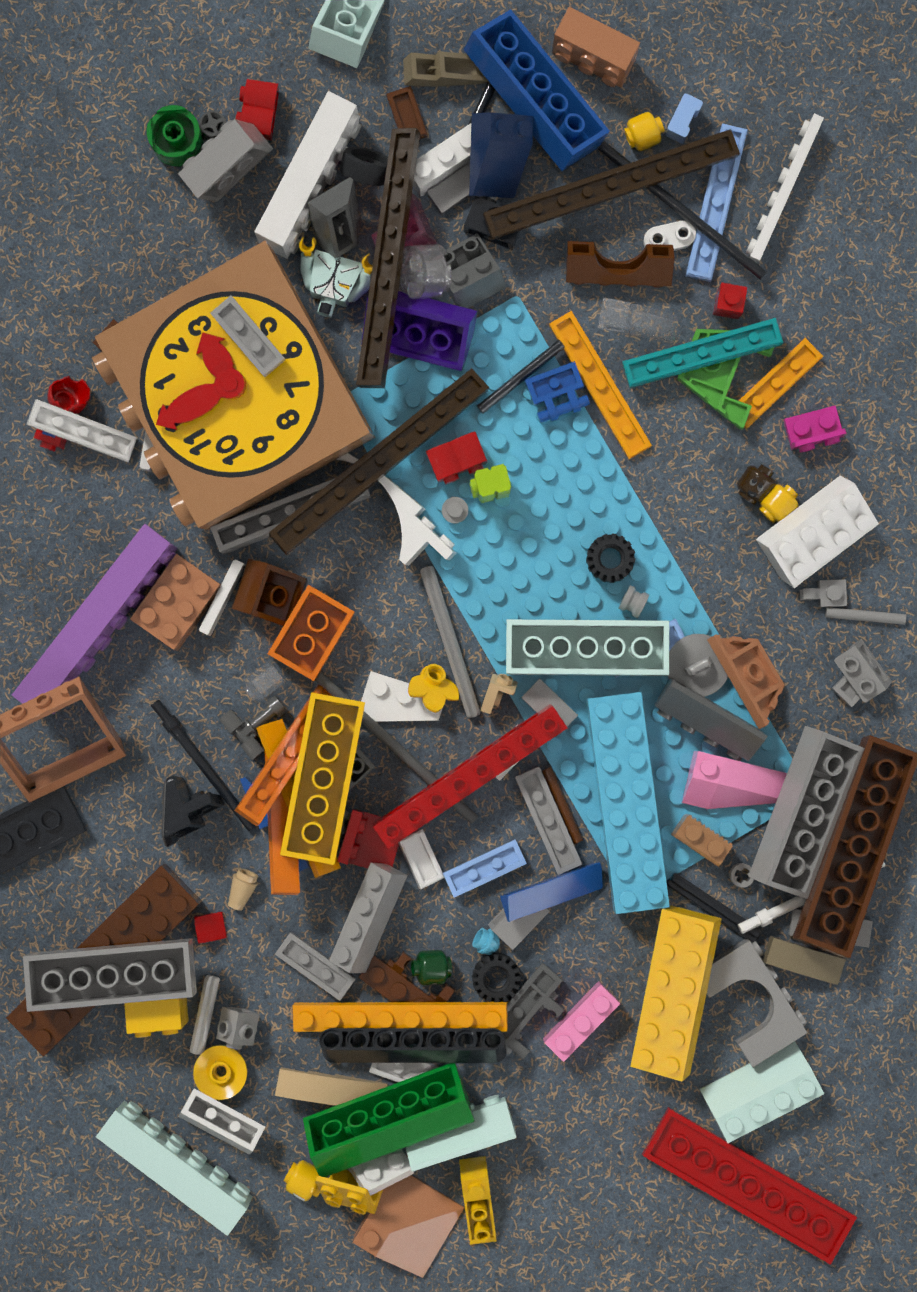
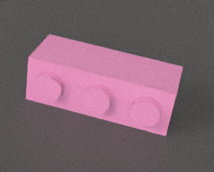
[543,981,620,1062]

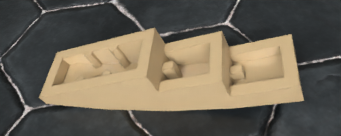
[275,1067,387,1106]

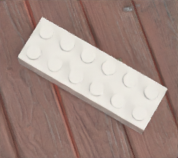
[255,91,361,259]

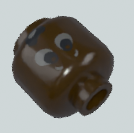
[737,464,777,505]

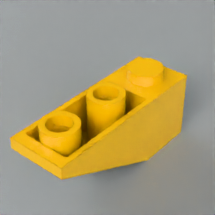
[459,1156,497,1245]

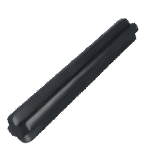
[667,873,761,942]

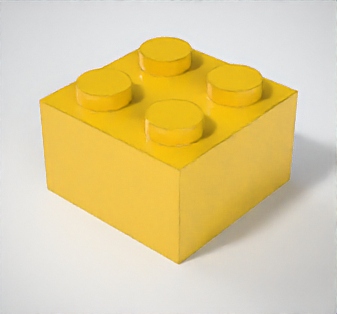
[124,998,189,1038]

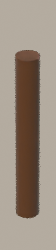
[542,767,583,844]

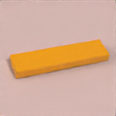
[739,338,824,429]

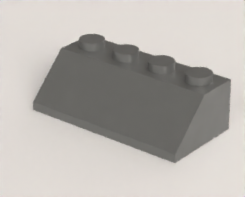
[654,677,768,761]

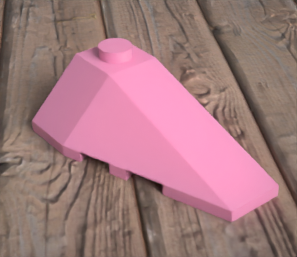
[682,751,787,809]

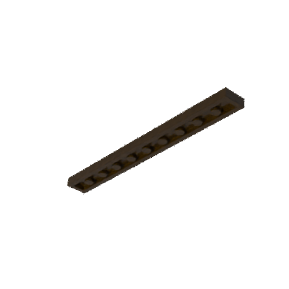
[356,128,420,389]
[483,129,740,240]
[269,368,489,555]

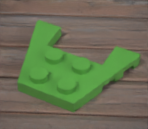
[677,329,774,430]

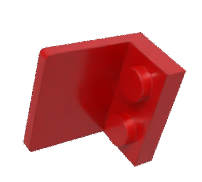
[337,809,399,869]

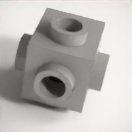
[216,1007,259,1049]

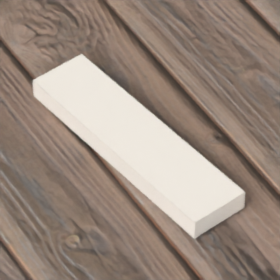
[26,399,137,462]

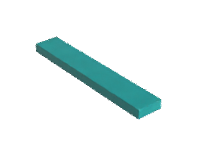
[622,318,783,388]

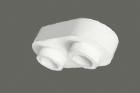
[643,221,696,251]

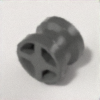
[199,110,226,140]

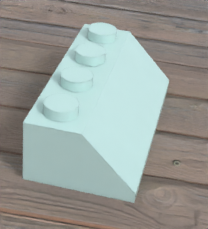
[700,1041,824,1143]
[406,1095,516,1172]

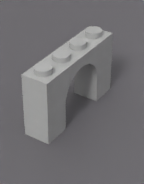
[706,939,807,1067]

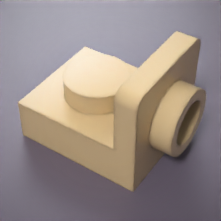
[480,674,518,714]

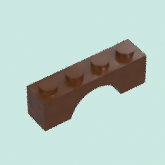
[566,241,675,288]

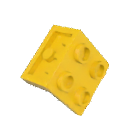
[315,1170,383,1215]

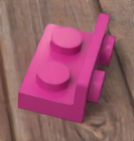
[783,405,847,453]

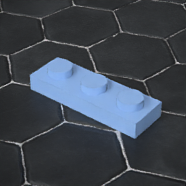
[443,839,527,898]

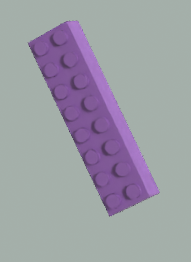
[12,524,178,714]

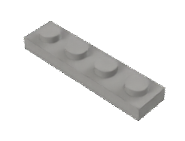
[515,766,582,875]

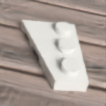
[361,671,443,722]

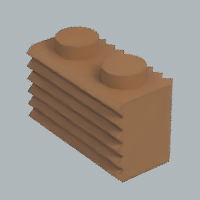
[671,814,733,867]

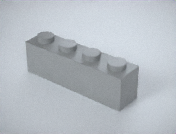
[329,863,408,973]

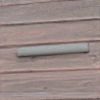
[825,607,906,625]

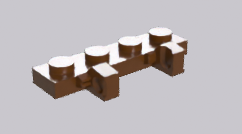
[358,951,455,1002]

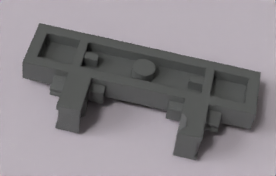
[488,962,564,1059]

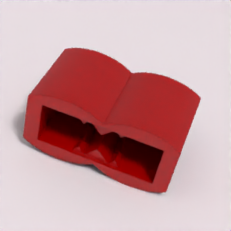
[236,79,280,141]
[426,431,487,485]

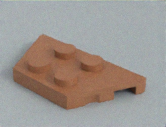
[707,634,785,729]

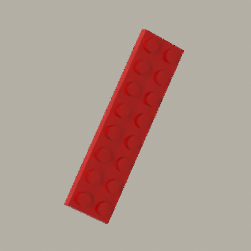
[642,1107,857,1265]

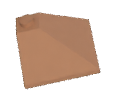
[352,1175,464,1278]

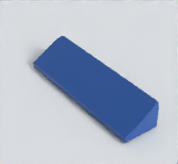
[500,862,603,922]

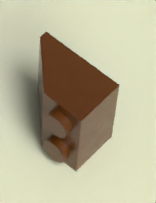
[232,558,307,626]

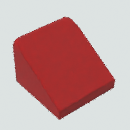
[194,911,227,944]

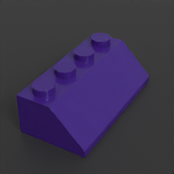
[361,291,477,371]

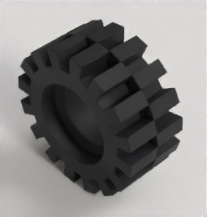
[586,533,635,583]
[472,953,521,1002]

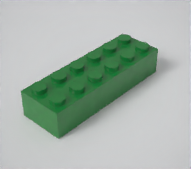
[303,1063,475,1177]

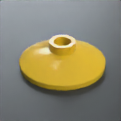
[193,1045,247,1100]

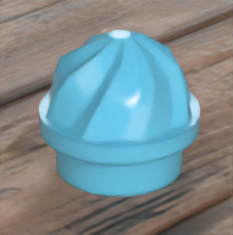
[472,928,500,955]

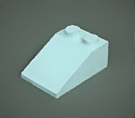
[308,0,385,68]

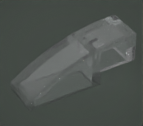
[597,297,679,343]

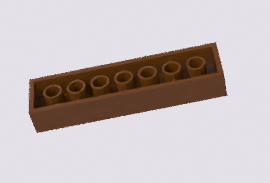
[792,735,917,958]
[6,864,203,1057]

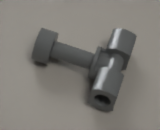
[219,695,288,761]

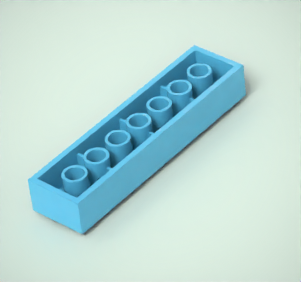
[586,692,670,914]

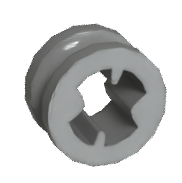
[729,863,754,888]

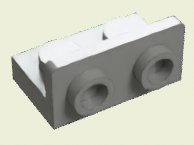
[834,639,892,702]

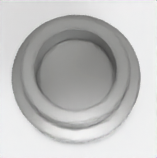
[442,497,468,524]

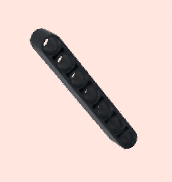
[319,1028,507,1063]

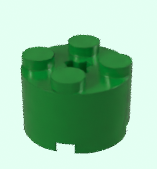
[147,105,204,167]

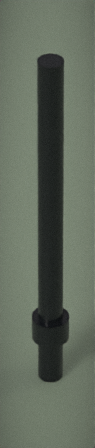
[151,700,255,832]

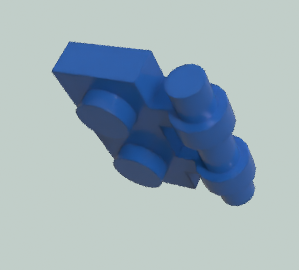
[525,361,590,423]

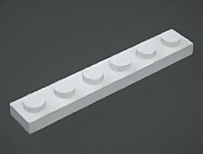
[746,113,824,264]

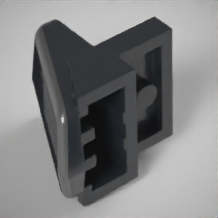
[161,775,225,847]

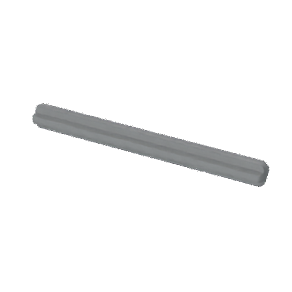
[420,566,480,718]

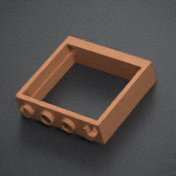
[0,677,126,803]

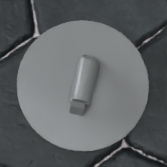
[668,634,728,697]

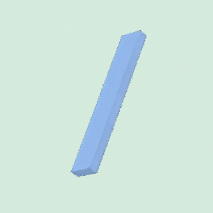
[685,123,748,282]

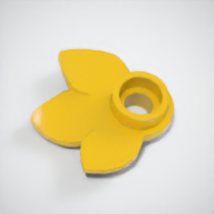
[408,664,459,713]

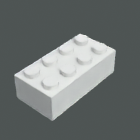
[756,476,879,588]

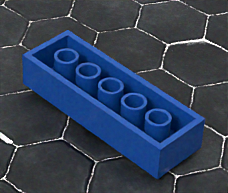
[463,9,610,171]

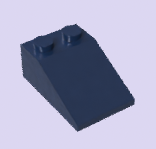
[469,112,533,198]

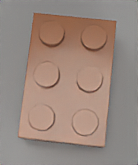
[552,7,640,88]
[130,554,221,651]

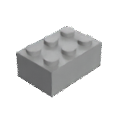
[178,119,273,202]

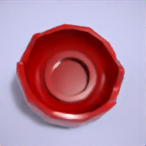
[47,376,91,414]

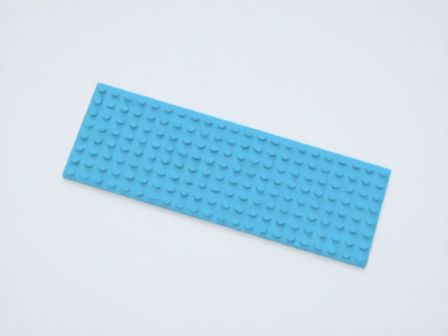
[351,296,793,880]

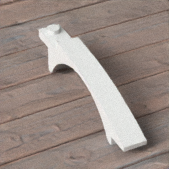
[336,453,456,566]

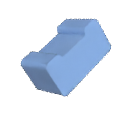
[665,93,703,144]

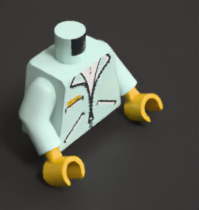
[299,236,373,318]

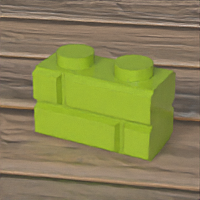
[470,464,511,503]

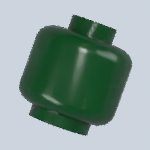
[411,950,452,986]

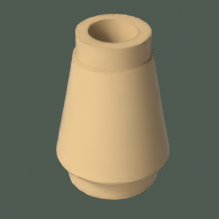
[228,868,258,911]

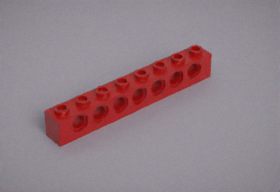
[373,704,567,849]

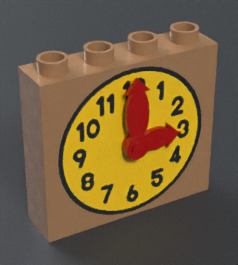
[92,241,376,530]

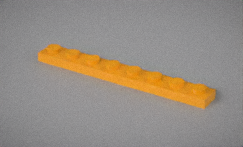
[292,1002,508,1032]

